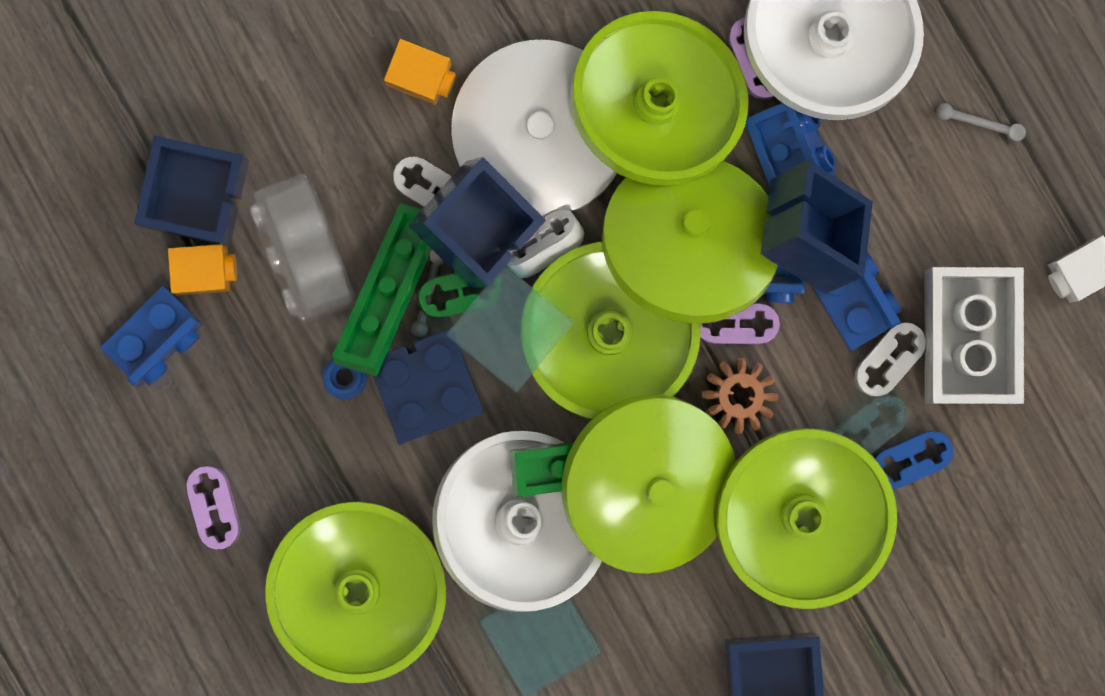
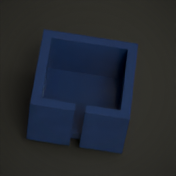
[134,136,249,247]
[408,157,546,288]
[760,160,873,294]
[373,328,485,445]
[725,632,824,696]

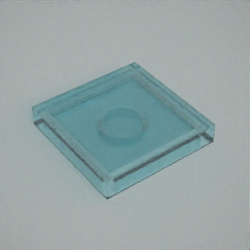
[446,266,574,393]
[479,599,602,696]

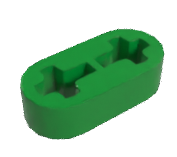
[417,273,502,318]

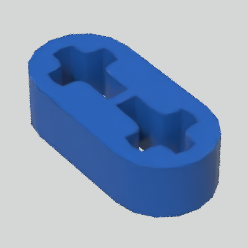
[874,431,954,489]

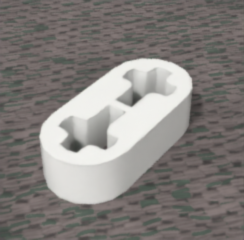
[393,157,452,207]
[506,210,584,278]
[854,323,926,397]

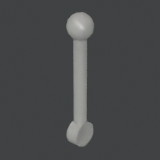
[936,103,1026,142]
[411,250,445,338]

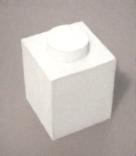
[1048,235,1105,303]

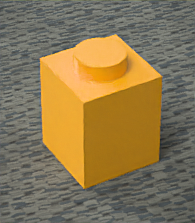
[384,39,456,106]
[168,244,237,295]

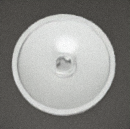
[744,0,924,120]
[452,40,617,217]
[432,431,602,612]

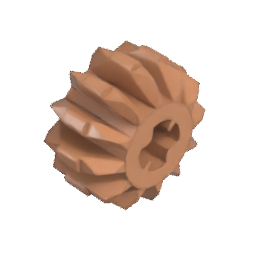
[701,358,778,434]

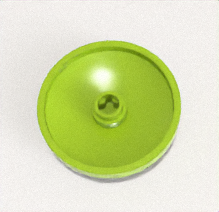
[570,11,748,186]
[602,161,778,323]
[521,242,701,420]
[562,394,736,574]
[716,428,897,609]
[265,502,447,683]

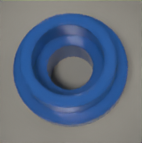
[322,358,367,399]

